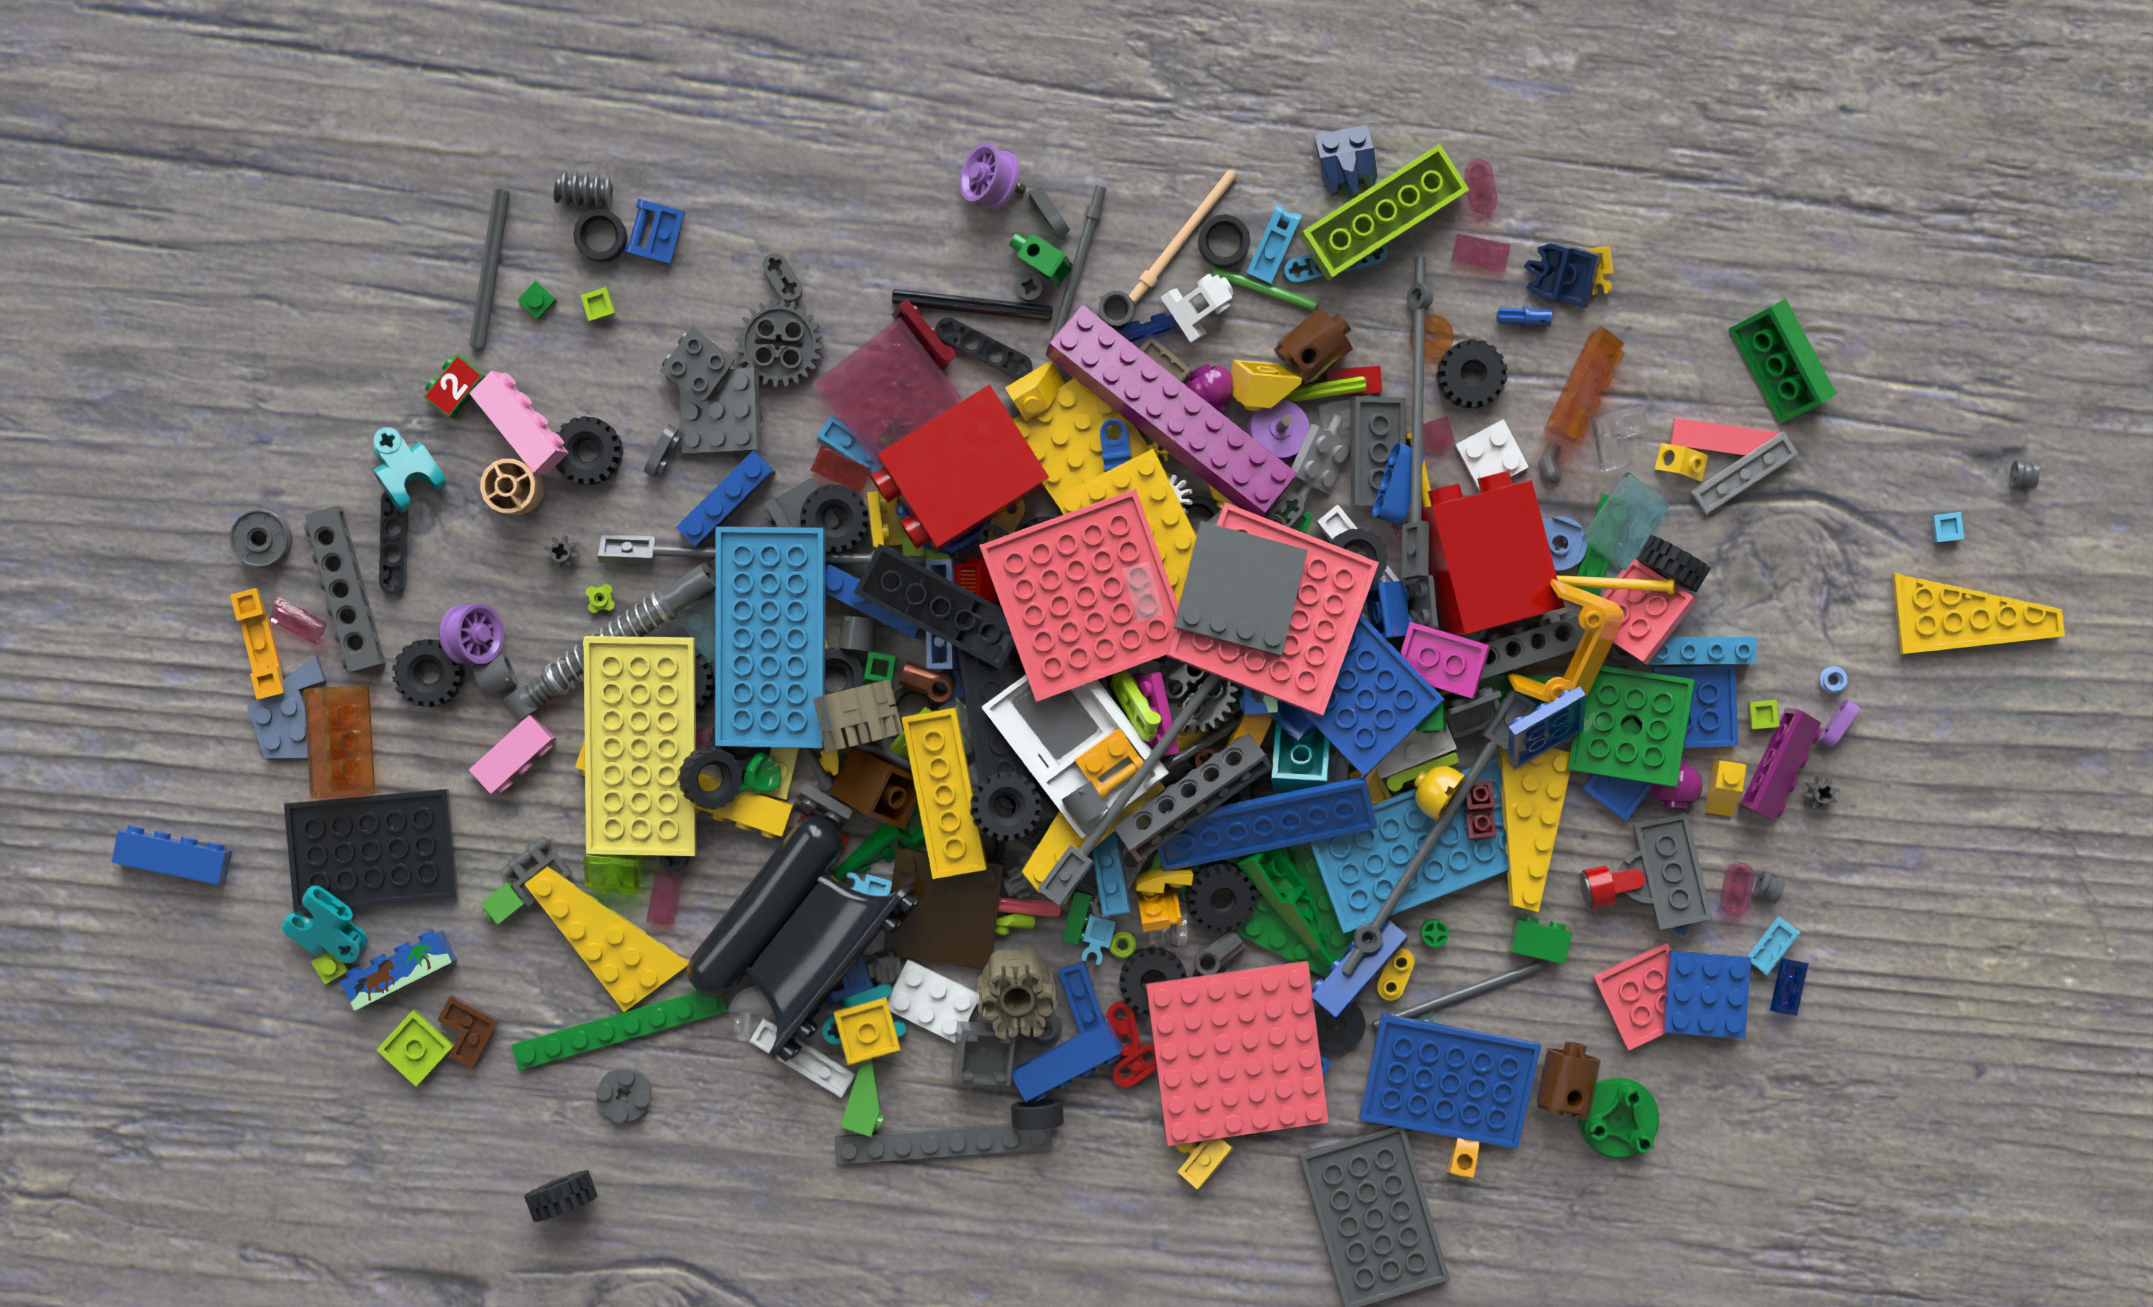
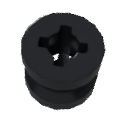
[660,855,689,873]

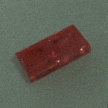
[810,446,871,493]

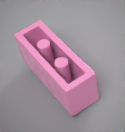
[469,714,555,794]

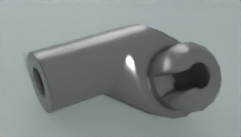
[1538,441,1562,483]

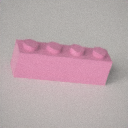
[470,371,568,475]

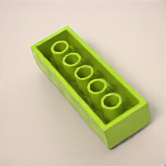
[1299,144,1469,281]

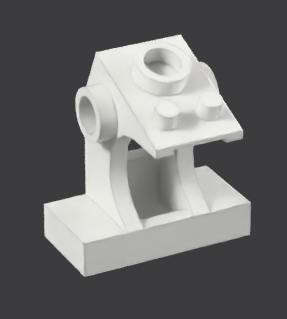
[1161,274,1234,342]

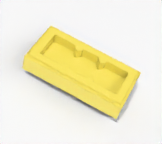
[761,747,799,800]

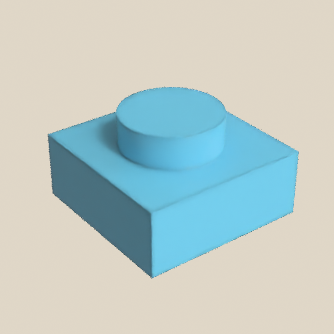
[1931,512,1964,543]

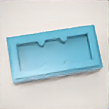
[1747,916,1800,976]

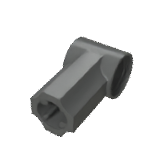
[1194,928,1246,975]

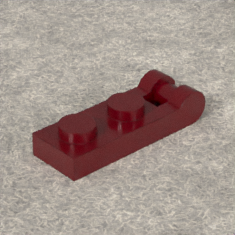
[892,299,955,371]

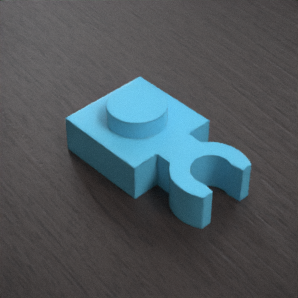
[845,873,892,896]
[1082,914,1116,965]

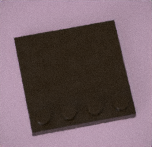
[883,847,1005,969]

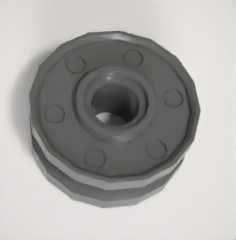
[229,510,292,567]

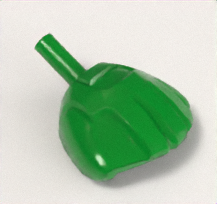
[736,752,782,796]

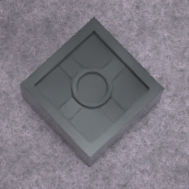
[952,1021,1016,1086]

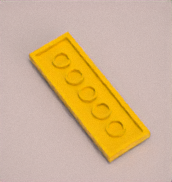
[902,707,987,879]

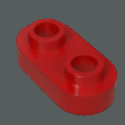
[1107,1001,1140,1056]
[1112,1043,1157,1087]

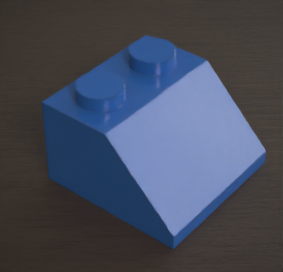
[1366,581,1413,640]

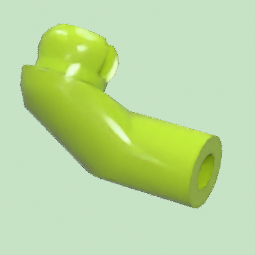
[996,914,1035,936]

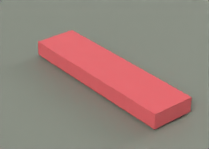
[1670,418,1779,456]

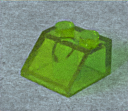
[583,854,646,895]

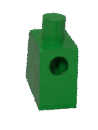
[1009,232,1072,288]

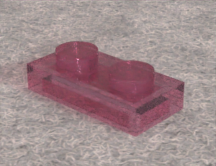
[646,868,684,927]

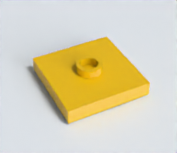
[834,997,901,1065]

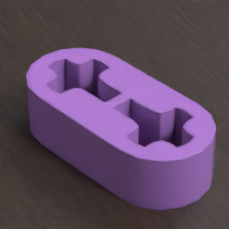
[1818,699,1860,749]

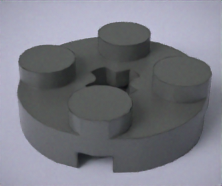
[596,1067,651,1123]

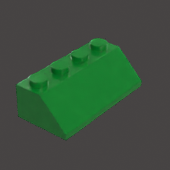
[1729,298,1837,424]

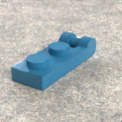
[1246,204,1302,285]

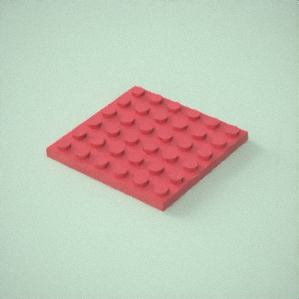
[979,489,1179,702]
[1166,503,1379,717]
[1146,961,1329,1146]

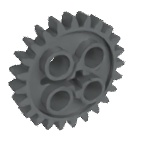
[735,299,824,388]
[1159,657,1241,734]

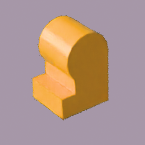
[1446,1138,1479,1178]

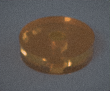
[1409,314,1454,359]

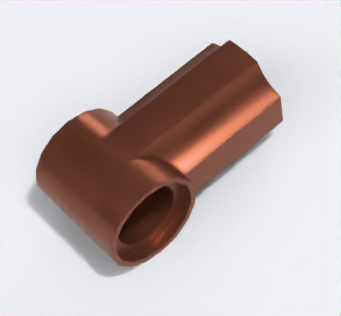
[899,661,956,702]

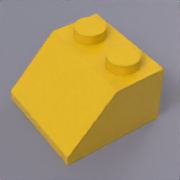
[1231,360,1302,411]

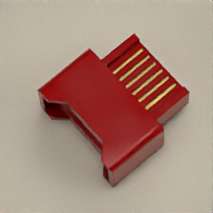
[954,558,1001,605]

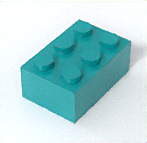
[1272,722,1332,792]

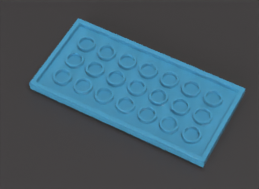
[715,527,826,748]
[1308,756,1509,933]

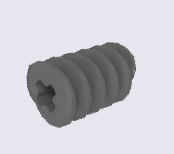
[554,169,613,210]

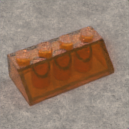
[1544,326,1625,443]
[304,685,375,798]

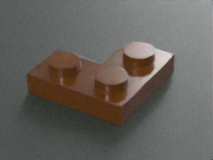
[437,995,500,1069]

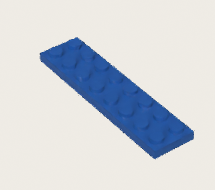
[1157,776,1377,871]

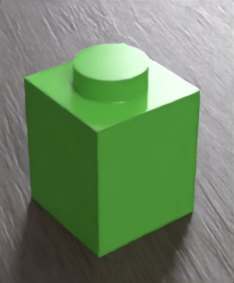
[481,881,526,924]

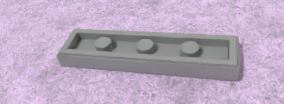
[1690,431,1799,515]

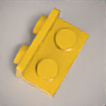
[867,491,902,548]

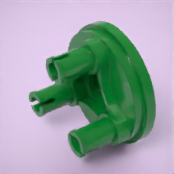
[1577,1077,1659,1159]

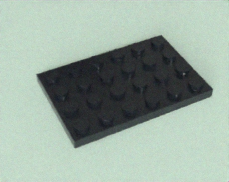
[284,789,458,912]

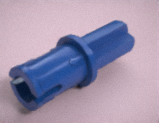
[1496,306,1552,328]

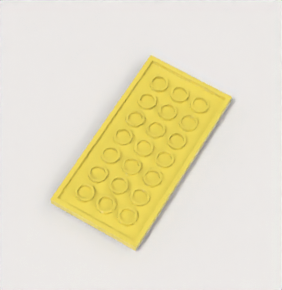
[584,636,697,856]

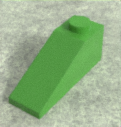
[840,1058,884,1137]

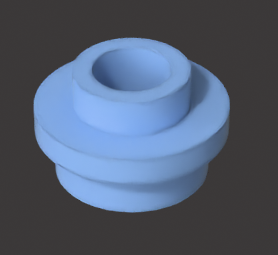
[1819,666,1847,694]

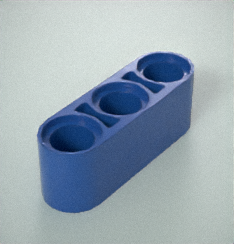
[1372,442,1425,526]

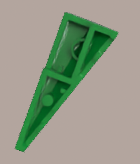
[834,804,925,882]
[1238,846,1336,968]

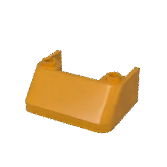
[1507,579,1624,703]

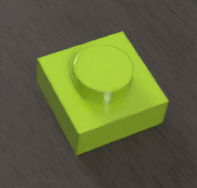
[580,287,616,322]
[1748,699,1779,729]
[311,952,350,985]

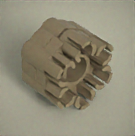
[813,679,903,752]
[977,948,1058,1039]

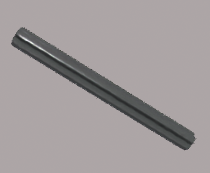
[469,188,510,349]

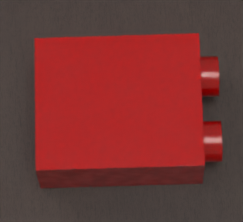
[870,384,1049,554]
[1421,470,1565,636]

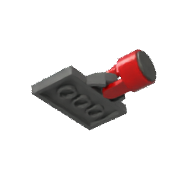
[1580,813,1713,931]

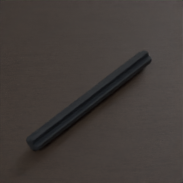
[892,289,1053,321]

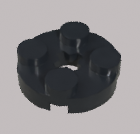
[1314,1002,1366,1052]

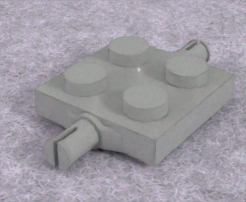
[1291,415,1351,503]

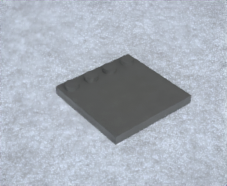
[1173,521,1308,657]

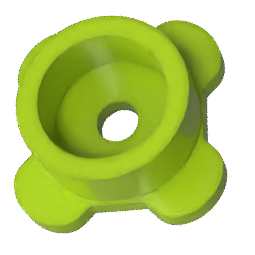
[586,584,615,613]

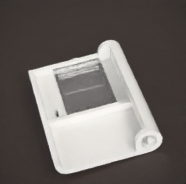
[982,674,1169,839]

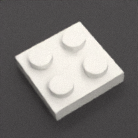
[1455,419,1529,493]

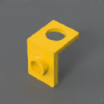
[1655,443,1708,481]

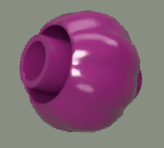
[1186,363,1233,413]
[1651,759,1703,809]

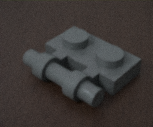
[793,783,853,830]
[501,836,572,906]

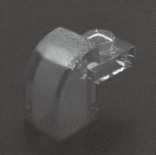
[729,984,773,1041]

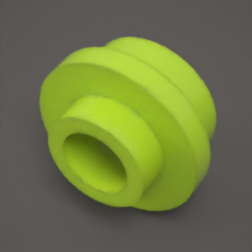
[1109,931,1136,959]

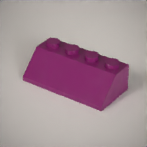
[1739,708,1821,821]

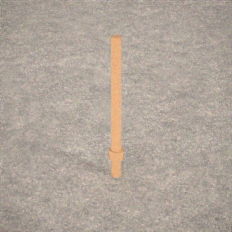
[1129,170,1237,304]

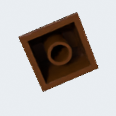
[829,746,918,830]

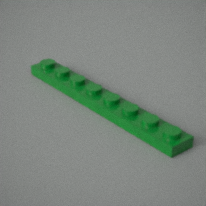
[511,991,728,1071]

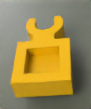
[1585,246,1614,295]

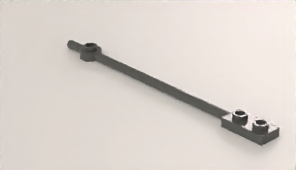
[1401,256,1433,580]
[598,534,926,567]
[1037,674,1225,907]
[1341,689,1536,975]

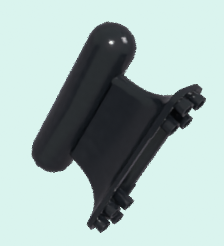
[687,815,921,1062]

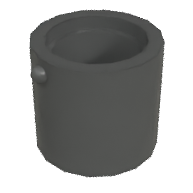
[1099,290,1134,329]
[838,615,877,652]
[473,653,518,698]
[1061,780,1109,828]

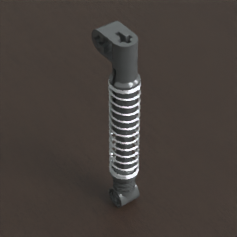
[503,563,716,722]

